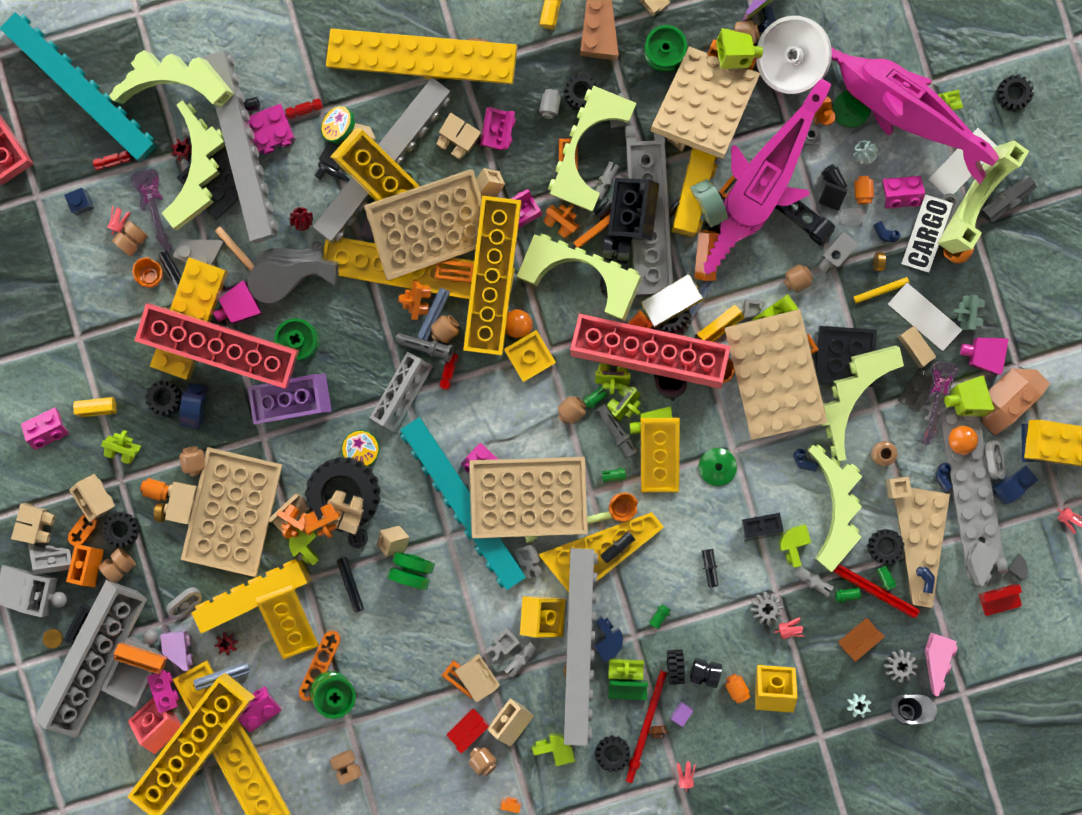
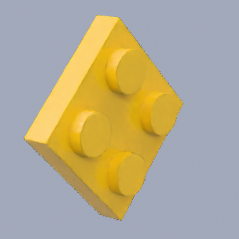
[504,330,556,382]

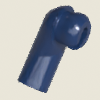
[873,221,901,243]

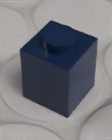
[64,188,94,215]

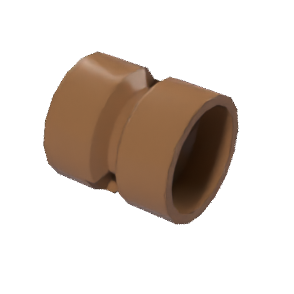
[112,220,148,257]
[98,548,136,583]
[329,749,362,785]

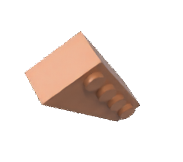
[580,0,619,61]

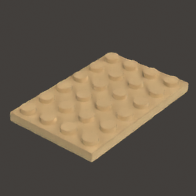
[650,47,760,159]
[364,169,482,280]
[725,309,828,440]
[181,447,283,577]
[469,457,588,538]

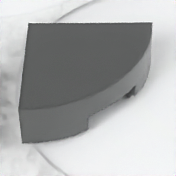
[1008,554,1028,581]

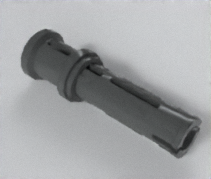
[395,333,454,362]
[596,404,640,459]

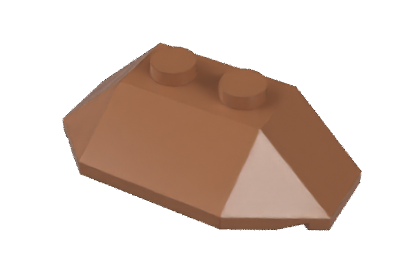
[981,368,1050,436]

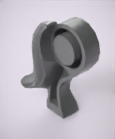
[247,241,339,303]

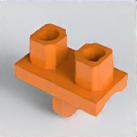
[813,96,835,126]
[543,204,580,238]
[398,280,431,320]
[304,503,341,538]
[276,504,313,539]

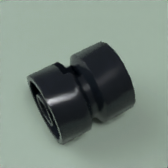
[601,235,632,264]
[690,658,722,688]

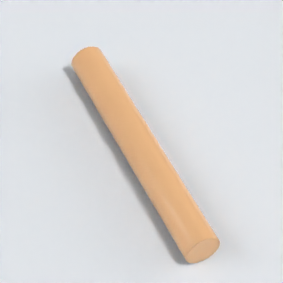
[215,226,255,271]

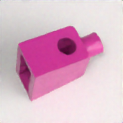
[213,281,263,324]
[960,338,1009,376]

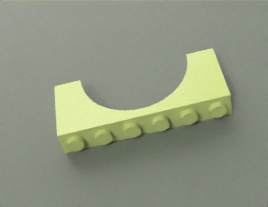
[548,86,636,212]
[937,140,1029,254]
[517,234,642,322]

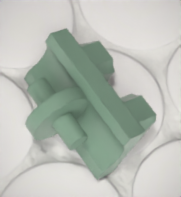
[953,295,985,331]

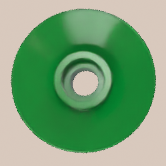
[699,448,737,486]

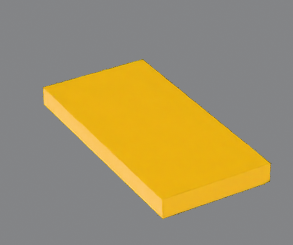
[641,418,680,492]
[255,585,319,660]

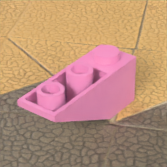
[925,633,957,696]

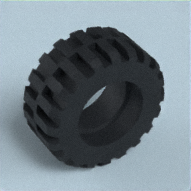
[305,457,381,532]

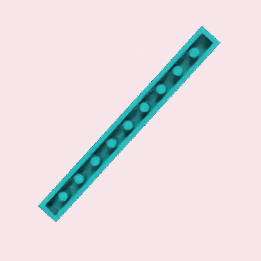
[0,12,157,163]
[400,417,526,590]

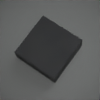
[319,142,340,170]
[819,182,848,211]

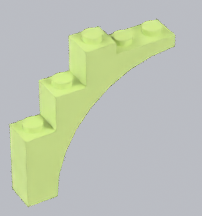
[109,50,234,107]
[162,100,225,230]
[820,346,904,461]
[806,444,862,572]

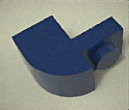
[180,383,208,429]
[992,465,1038,504]
[594,616,623,662]

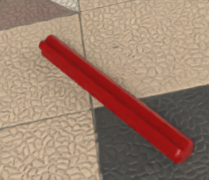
[833,564,920,619]

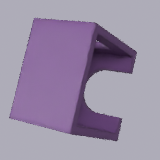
[670,701,693,727]

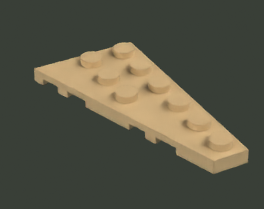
[895,488,950,608]

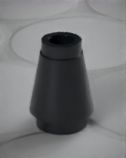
[821,164,848,188]

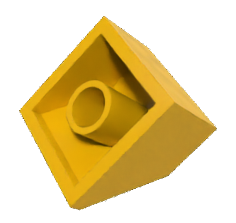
[520,596,566,638]
[755,665,797,713]

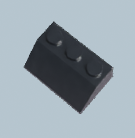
[608,178,659,241]

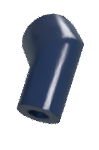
[759,6,776,34]
[793,449,818,472]
[935,463,952,492]
[916,566,935,594]

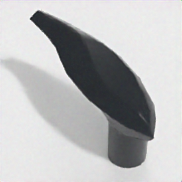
[315,163,350,182]

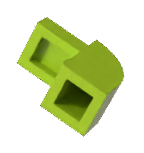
[752,294,799,321]
[778,524,811,568]
[289,528,321,566]
[532,733,575,766]

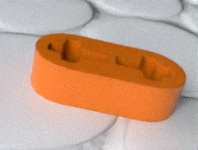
[68,515,99,546]

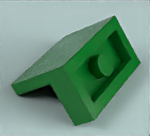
[608,679,648,700]

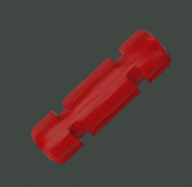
[285,98,323,119]
[93,150,131,171]
[439,353,458,390]

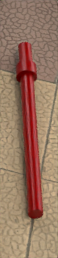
[625,670,667,783]

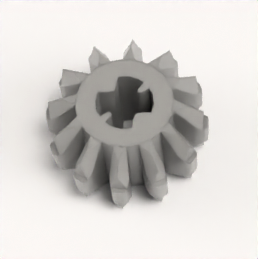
[750,592,784,625]
[884,649,918,683]

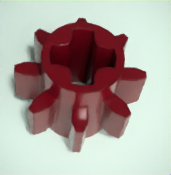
[171,138,192,162]
[289,207,313,231]
[214,631,239,656]

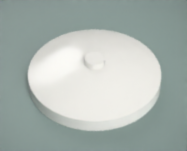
[756,16,832,94]

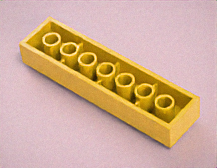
[463,196,521,355]
[127,673,255,815]

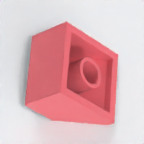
[128,697,181,754]

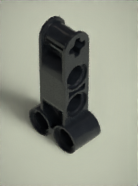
[775,200,836,246]

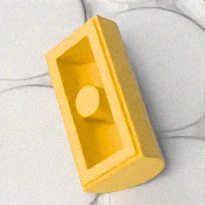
[539,0,561,30]
[73,397,117,417]

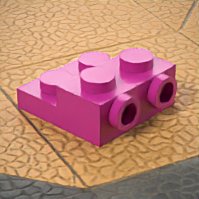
[248,103,296,155]

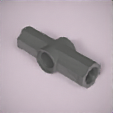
[981,175,1037,223]

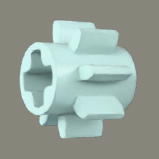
[853,140,878,164]
[847,694,871,718]

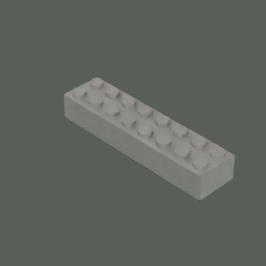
[35,580,147,737]

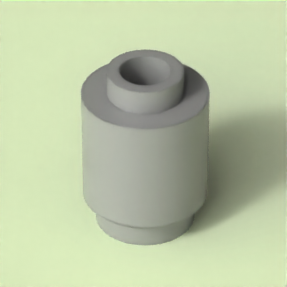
[539,89,561,119]

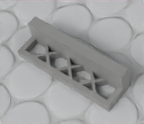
[370,352,433,433]

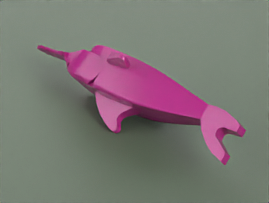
[831,47,999,184]
[703,78,831,274]

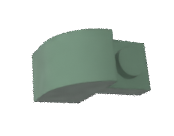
[690,179,728,227]

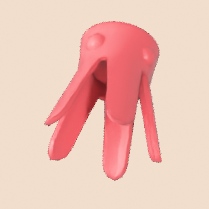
[107,205,131,236]
[1057,507,1082,534]
[774,617,804,639]
[677,761,696,792]

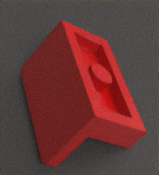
[979,584,1022,616]
[446,708,489,754]

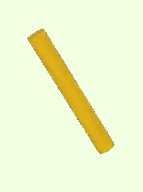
[853,277,910,304]

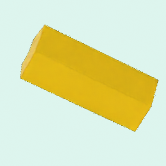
[696,305,744,342]

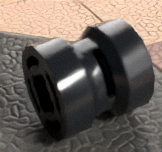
[348,529,368,549]

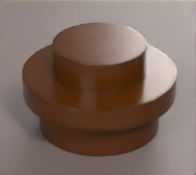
[649,726,668,738]

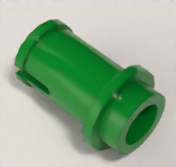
[582,386,608,409]
[602,467,626,483]
[876,565,897,591]
[835,587,861,604]
[649,604,671,629]

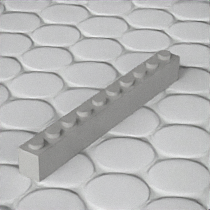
[203,50,278,243]
[313,78,451,244]
[564,548,598,745]

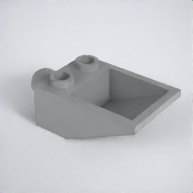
[0,565,67,617]
[101,629,164,707]

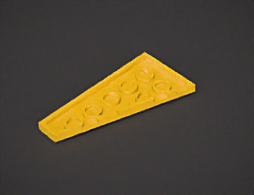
[538,512,664,592]

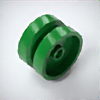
[644,25,687,72]
[274,318,320,362]
[387,552,435,590]
[310,671,356,719]

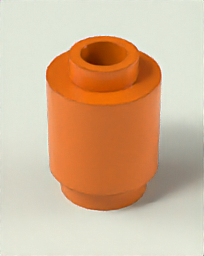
[854,176,874,205]
[140,478,169,501]
[724,673,750,704]

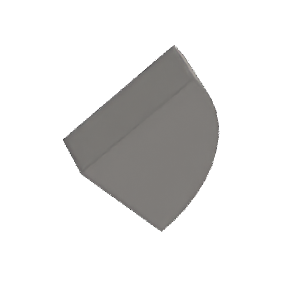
[744,299,765,319]

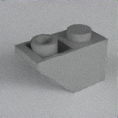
[967,541,1000,587]

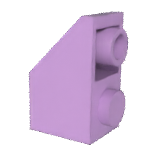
[160,630,194,671]

